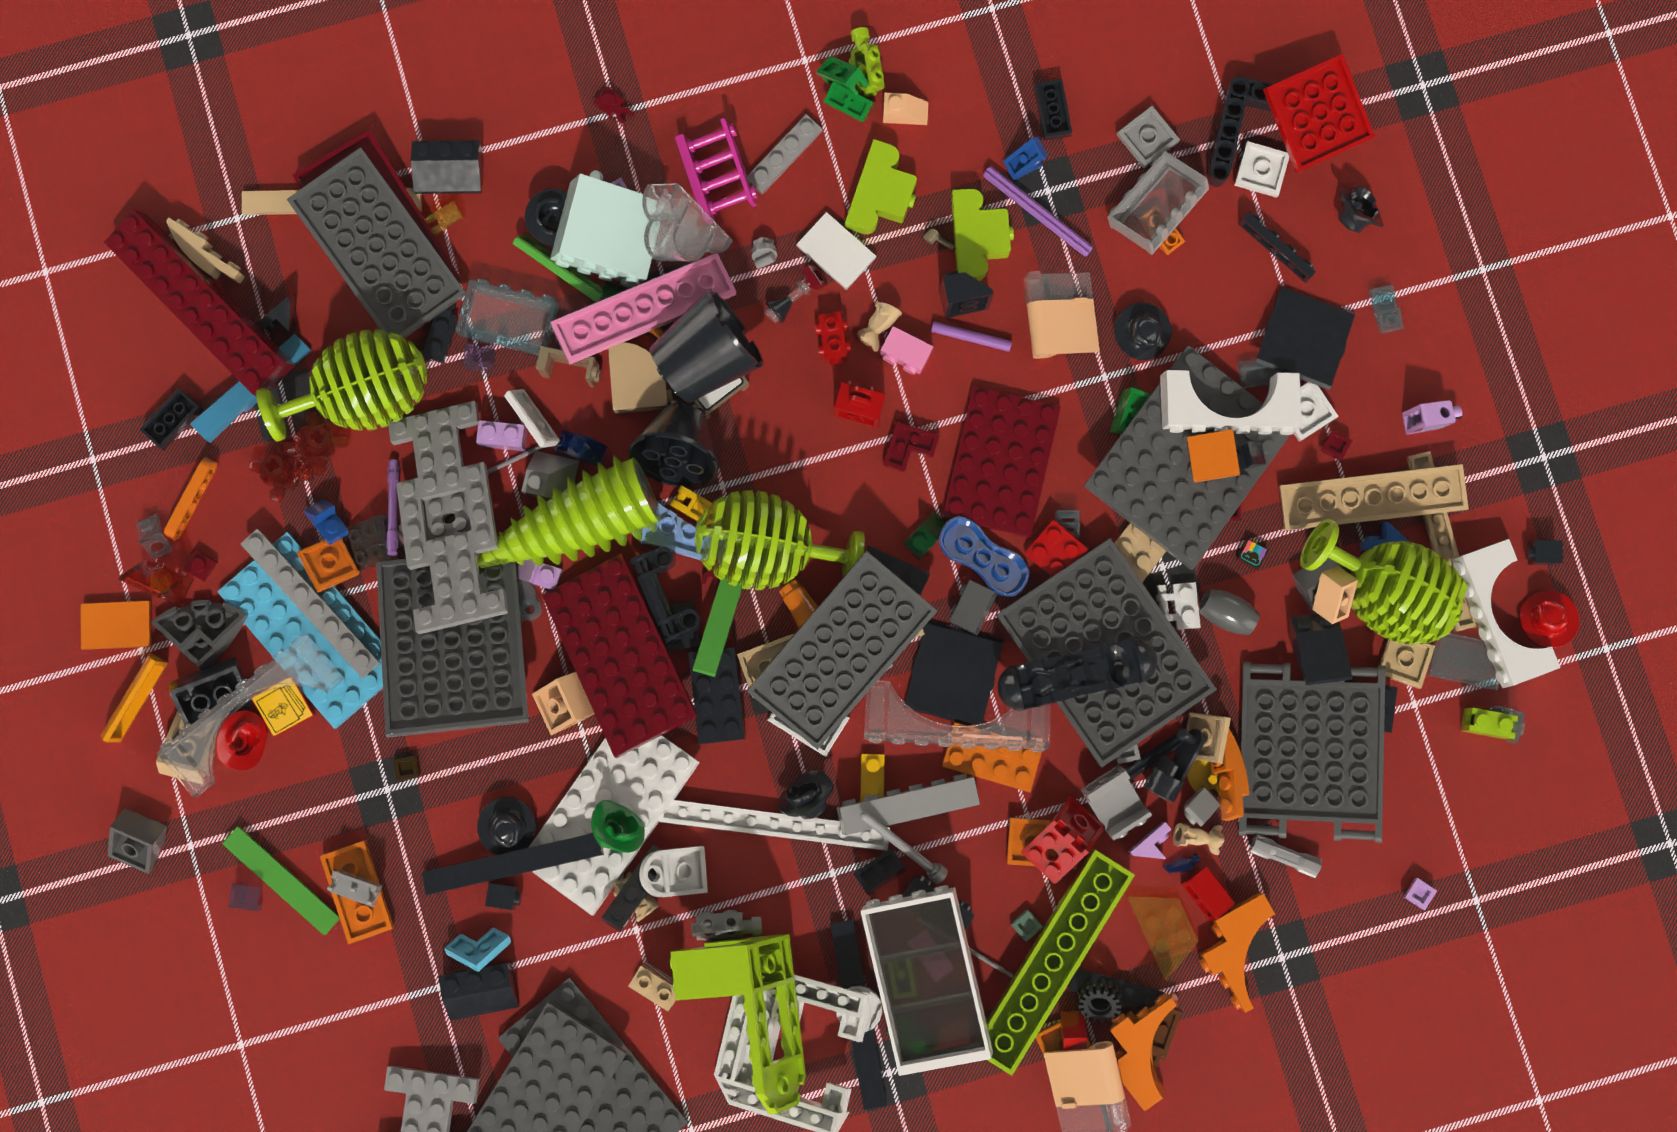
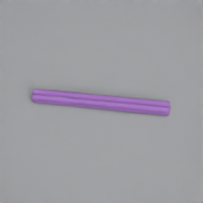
[983,166,1093,257]

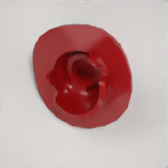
[1519,591,1579,649]
[215,711,267,771]

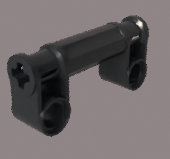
[630,546,702,645]

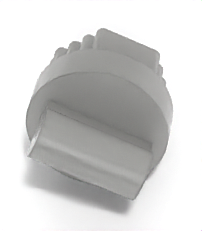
[751,237,777,269]

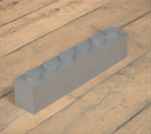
[836,774,980,835]

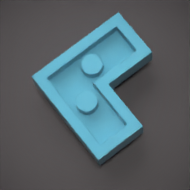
[444,927,511,972]

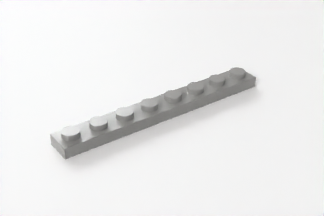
[241,529,381,678]

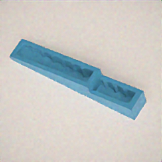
[190,334,311,443]

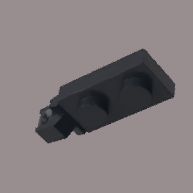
[422,303,458,364]

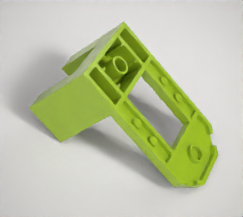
[670,934,806,1114]

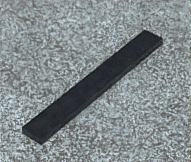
[422,833,604,895]
[830,919,887,1110]

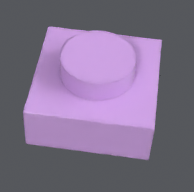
[1403,878,1437,910]

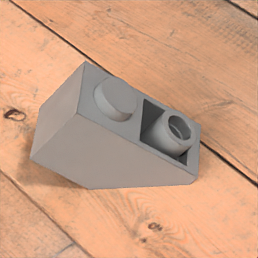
[1184,785,1221,826]

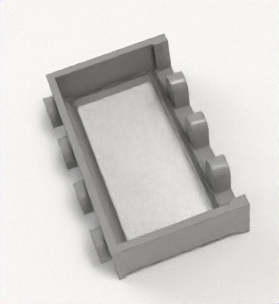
[1107,151,1209,255]

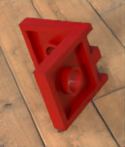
[1021,796,1105,884]

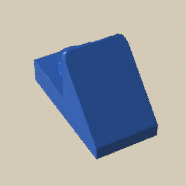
[1003,137,1049,180]
[303,499,349,546]
[1359,521,1409,552]

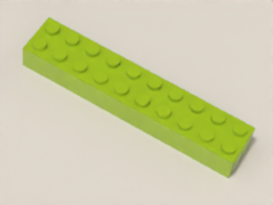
[973,849,1135,1076]

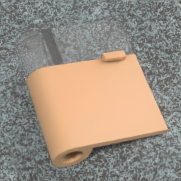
[1023,271,1100,359]
[1044,1041,1132,1132]

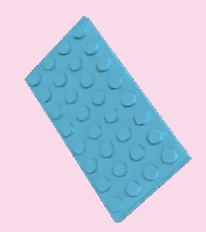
[217,532,383,729]

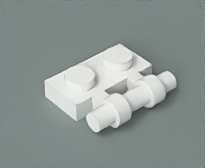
[1156,582,1201,630]

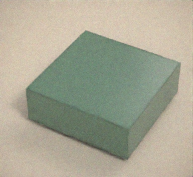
[1010,909,1043,942]

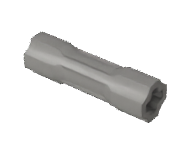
[1249,834,1322,878]

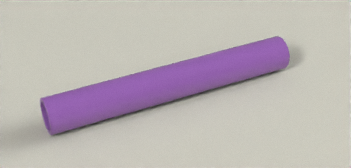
[931,321,1012,352]

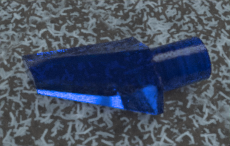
[1163,853,1201,873]

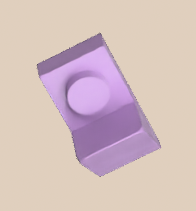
[516,560,563,590]
[1127,822,1171,859]

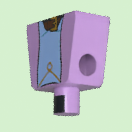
[1402,400,1462,435]

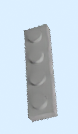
[747,114,823,195]

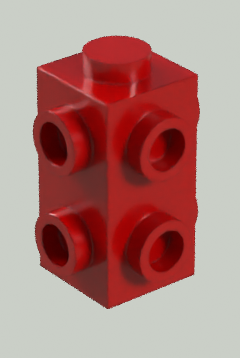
[815,311,851,365]

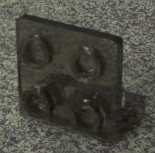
[347,514,406,571]

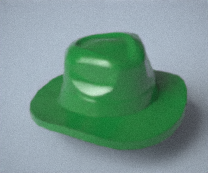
[591,800,645,853]

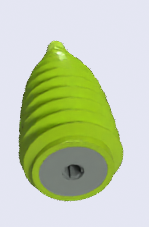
[477,455,661,568]

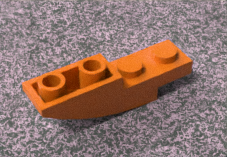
[1210,729,1250,821]

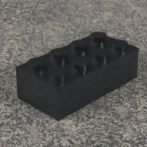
[689,647,746,745]

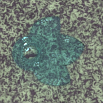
[518,580,542,623]

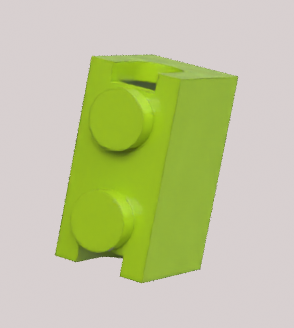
[1461,708,1518,739]

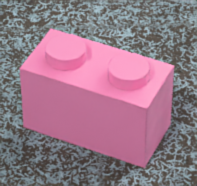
[880,326,933,375]

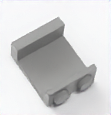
[1080,765,1152,840]

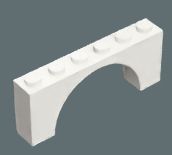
[1160,370,1302,435]
[1452,539,1560,688]

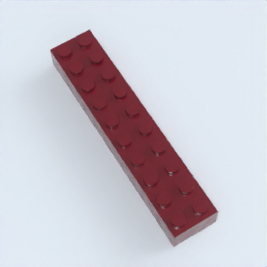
[104,209,295,396]

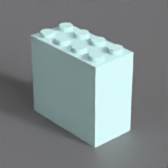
[550,174,666,288]

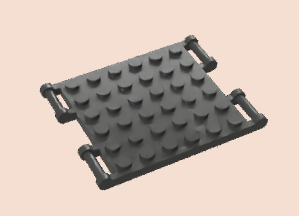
[1239,661,1385,843]

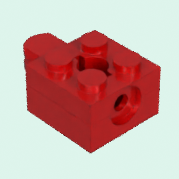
[834,380,886,428]

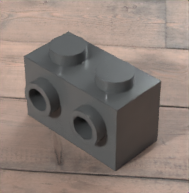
[949,580,997,635]

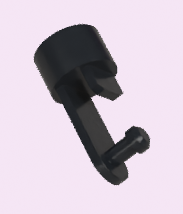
[1144,728,1205,802]

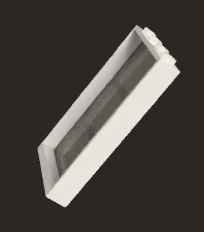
[861,885,993,1076]

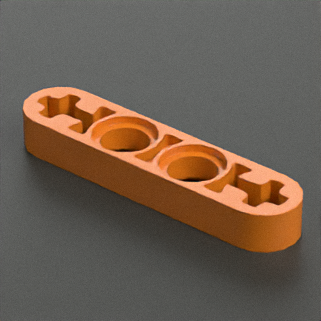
[164,457,217,541]

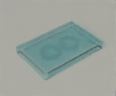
[1428,633,1499,690]

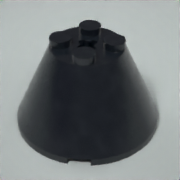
[628,400,719,488]

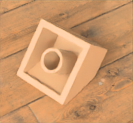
[532,672,595,735]

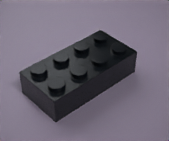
[1034,79,1072,141]
[139,388,203,450]

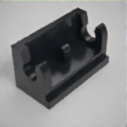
[854,848,907,896]

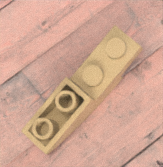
[166,218,245,284]

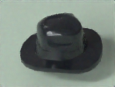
[1338,185,1384,233]
[524,188,567,247]
[1114,302,1171,360]
[778,770,834,819]
[477,797,536,855]

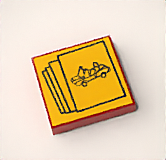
[250,675,315,737]

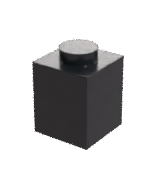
[1525,540,1563,566]
[485,882,522,910]

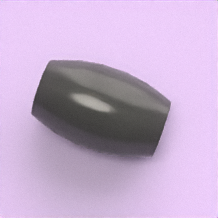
[1199,589,1260,635]

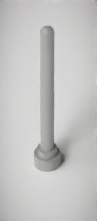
[860,811,948,884]

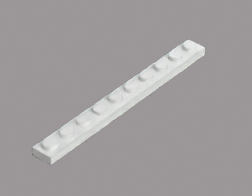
[659,800,890,851]

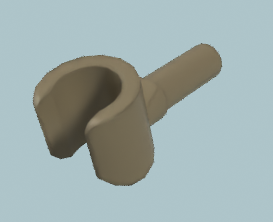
[923,229,955,250]

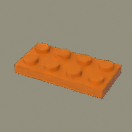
[942,722,1043,792]
[320,840,394,944]

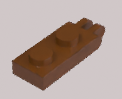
[1152,1007,1182,1067]

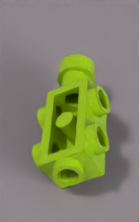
[849,27,885,97]

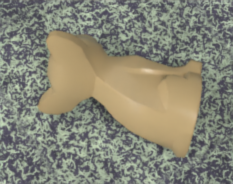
[857,301,902,352]
[1172,823,1224,855]
[613,872,660,922]

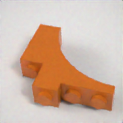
[1199,892,1275,1013]
[1110,992,1179,1111]

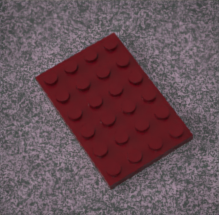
[942,386,1061,538]

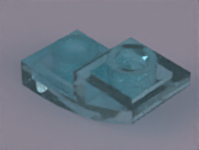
[1369,285,1404,334]

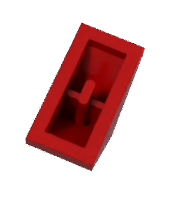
[1060,1011,1087,1050]

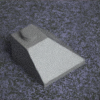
[521,451,580,500]

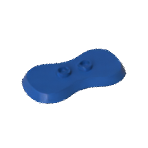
[939,516,1029,597]

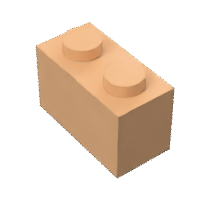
[1312,566,1358,624]

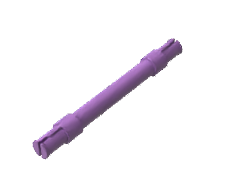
[386,459,399,555]

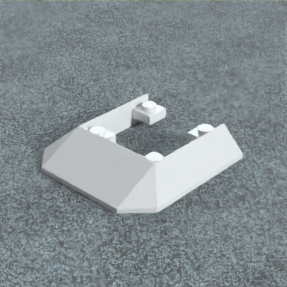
[714,974,871,1132]

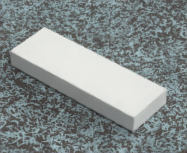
[504,389,560,448]

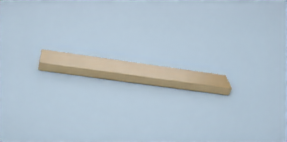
[242,188,422,215]
[1406,451,1478,632]

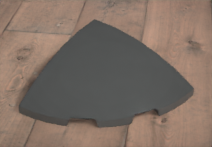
[151,600,248,670]

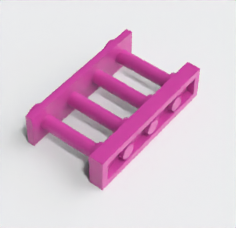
[675,118,758,224]

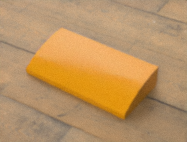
[100,654,168,742]

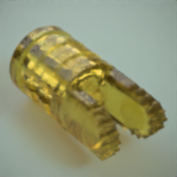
[424,200,464,235]

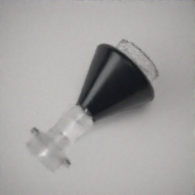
[763,280,811,324]

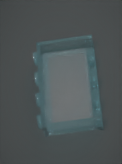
[455,279,560,356]

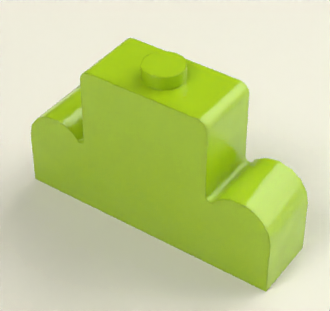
[845,139,917,235]
[951,189,1014,281]

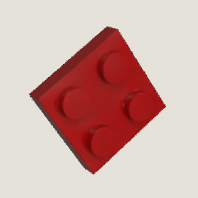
[1024,518,1089,577]

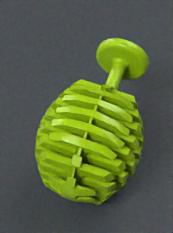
[256,329,427,442]
[694,490,865,590]
[1300,518,1468,645]

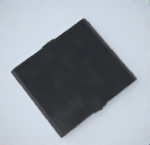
[1255,286,1355,390]
[904,621,1003,728]

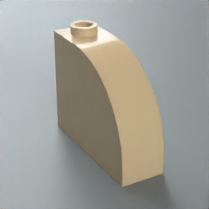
[608,342,673,414]

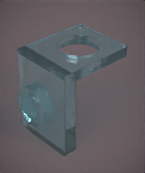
[136,514,173,560]
[1491,706,1525,744]

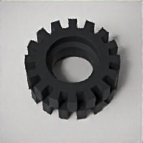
[1079,978,1122,1023]

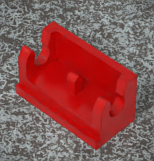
[1181,867,1235,921]

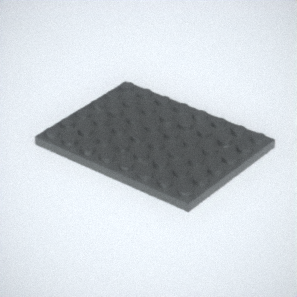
[1083,346,1290,570]
[996,538,1217,768]
[376,559,529,738]

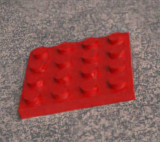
[1263,53,1375,173]

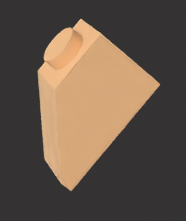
[883,93,928,125]

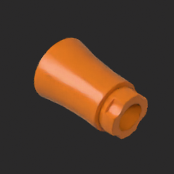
[779,580,818,629]

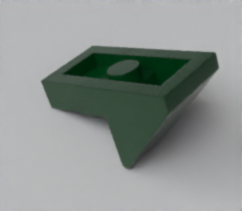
[903,512,946,560]

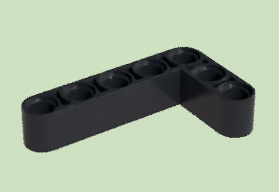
[1207,77,1273,187]

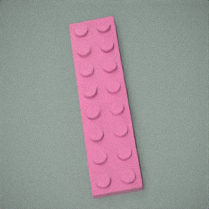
[550,253,736,365]

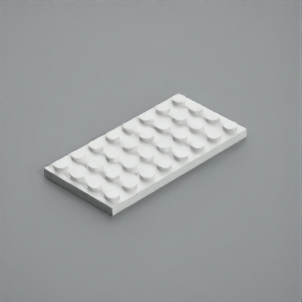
[529,735,700,916]

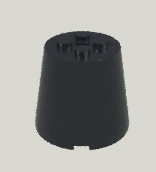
[649,289,764,403]

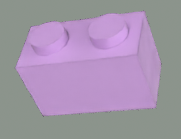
[476,420,528,452]

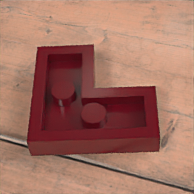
[883,422,940,473]

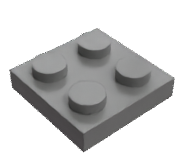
[1117,106,1180,169]

